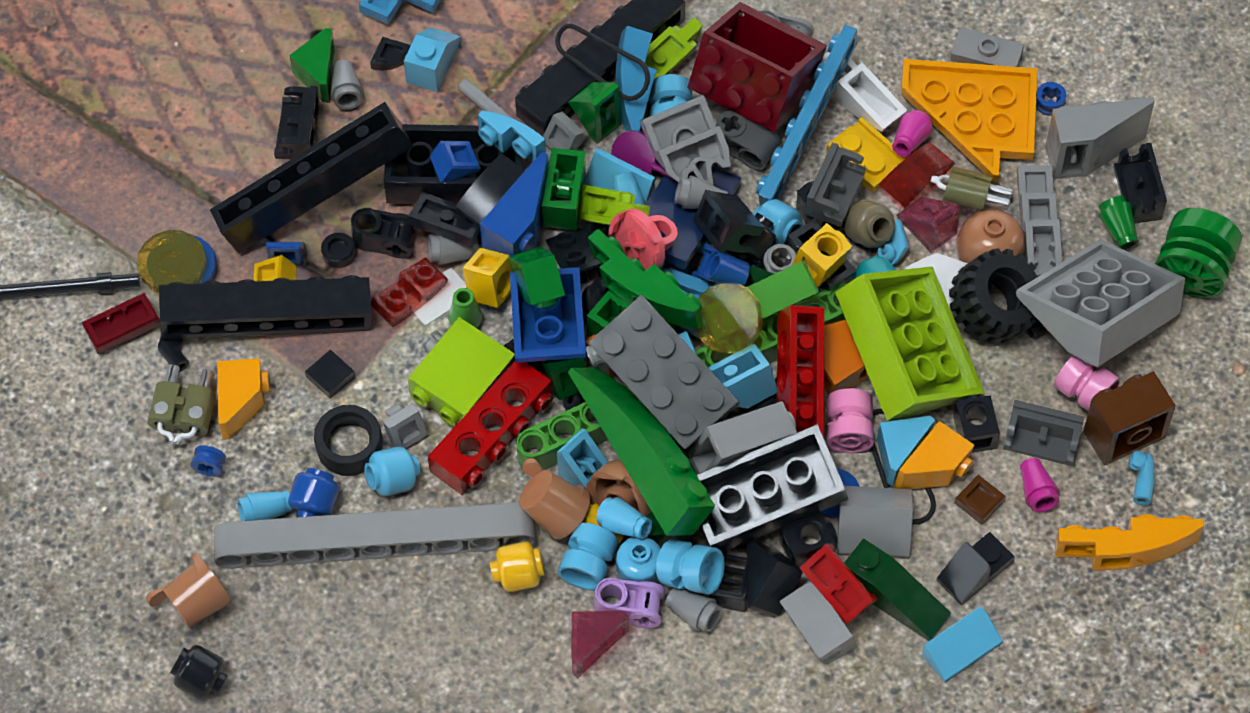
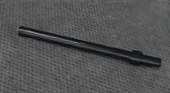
[0,272,141,299]

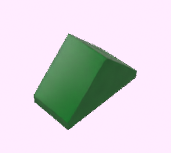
[289,28,335,103]
[568,82,621,144]

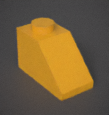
[217,358,270,440]
[894,421,974,489]

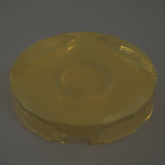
[137,230,207,293]
[696,283,763,353]

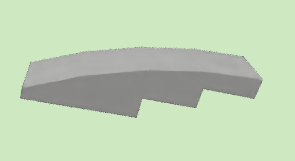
[1016,165,1062,276]

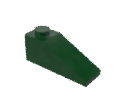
[844,538,951,641]

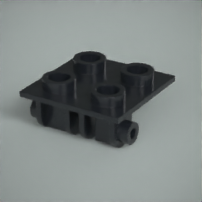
[545,222,610,284]

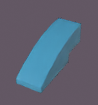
[615,26,656,132]

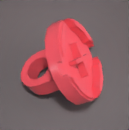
[609,208,678,270]

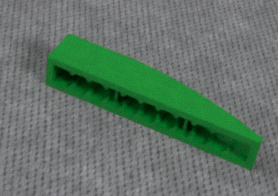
[568,368,715,536]

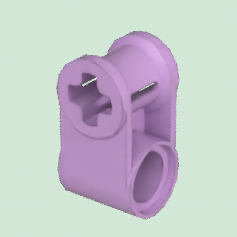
[594,578,665,628]

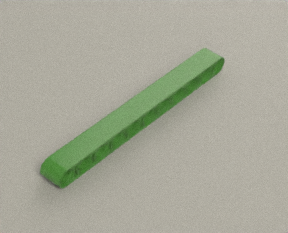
[516,283,847,470]

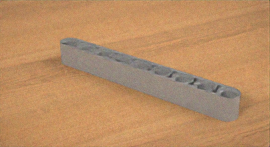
[214,502,536,569]

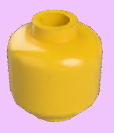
[490,541,545,592]

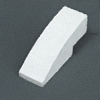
[822,52,907,132]

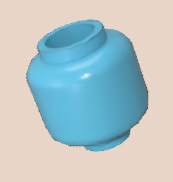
[753,199,804,245]
[364,446,420,496]
[616,537,661,583]

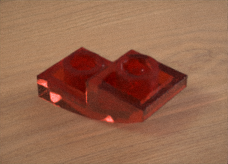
[878,142,955,209]
[371,257,448,327]

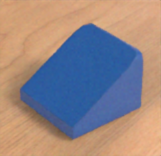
[430,141,481,182]
[266,242,305,265]

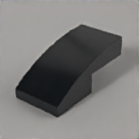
[455,153,525,228]

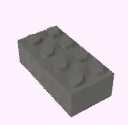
[588,294,740,452]

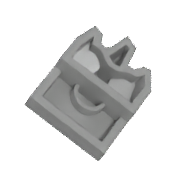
[639,95,731,185]

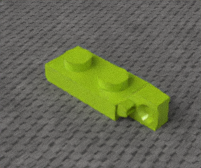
[645,17,704,79]
[579,185,650,225]

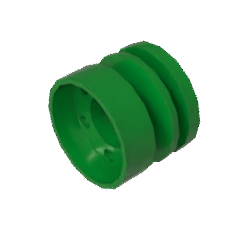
[1155,207,1243,298]

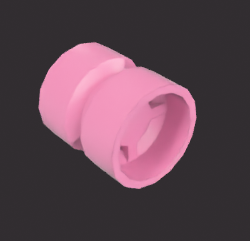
[1053,355,1121,411]
[827,388,874,453]

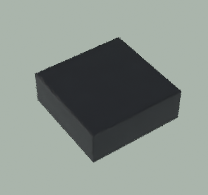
[305,349,355,398]

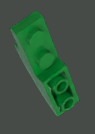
[588,229,704,329]

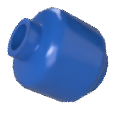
[288,468,339,517]

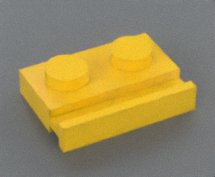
[826,117,909,194]

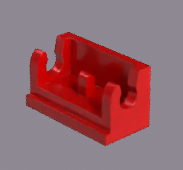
[799,543,878,623]

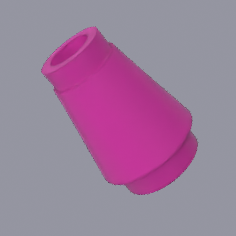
[892,110,932,157]
[1020,458,1060,513]

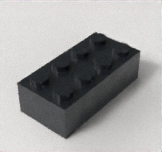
[384,124,525,204]
[697,424,849,552]

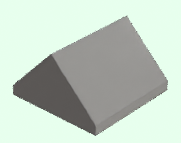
[837,486,913,559]

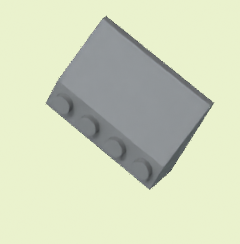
[1016,239,1185,367]

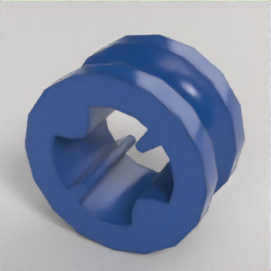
[1036,82,1067,116]
[190,445,226,476]

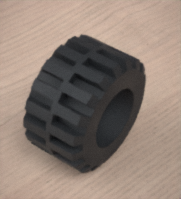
[949,248,1041,344]

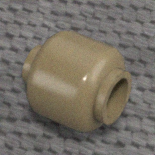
[844,201,895,248]

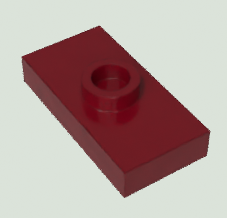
[81,292,160,354]

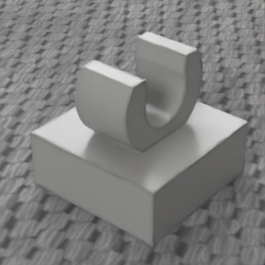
[543,112,588,150]
[383,403,428,448]

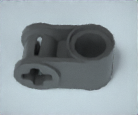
[716,111,781,171]

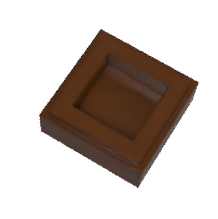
[954,474,1006,525]

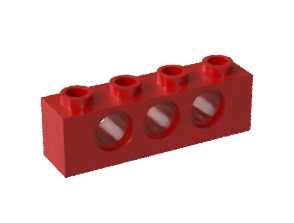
[777,305,824,438]
[428,362,553,495]

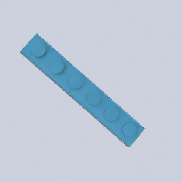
[756,24,858,205]

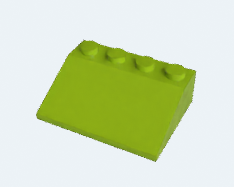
[835,266,985,421]

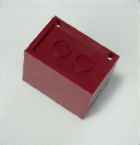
[687,2,827,132]

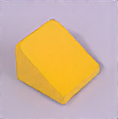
[253,255,297,281]

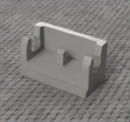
[780,581,857,664]

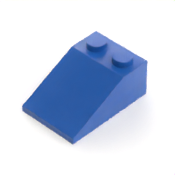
[480,151,548,271]
[510,267,586,363]

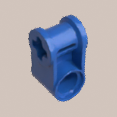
[692,244,750,291]

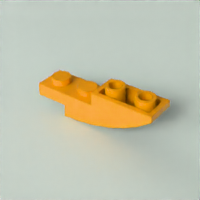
[1055,514,1204,571]

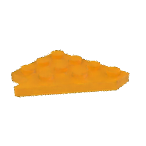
[901,59,1037,182]

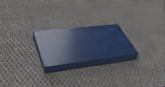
[645,166,741,270]

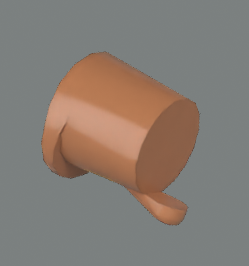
[519,458,590,539]
[146,553,232,628]

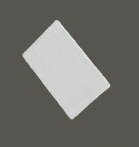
[403,268,466,325]

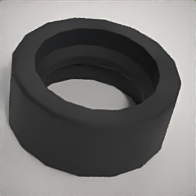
[314,405,383,476]

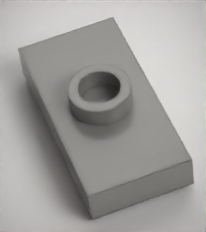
[950,27,1024,67]

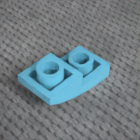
[478,110,546,162]

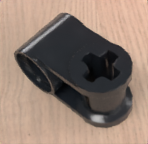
[351,208,418,259]

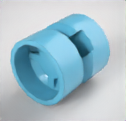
[649,74,693,116]
[557,523,618,590]
[656,539,725,594]

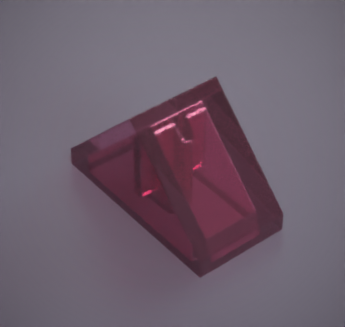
[896,197,961,253]
[571,611,629,679]

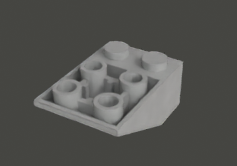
[1046,97,1155,180]

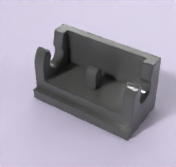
[806,142,866,227]
[1003,400,1084,466]

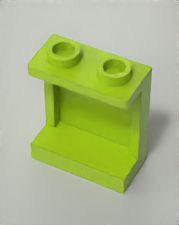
[408,317,515,426]

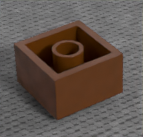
[1083,371,1176,466]

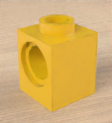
[792,223,852,287]
[462,248,513,308]

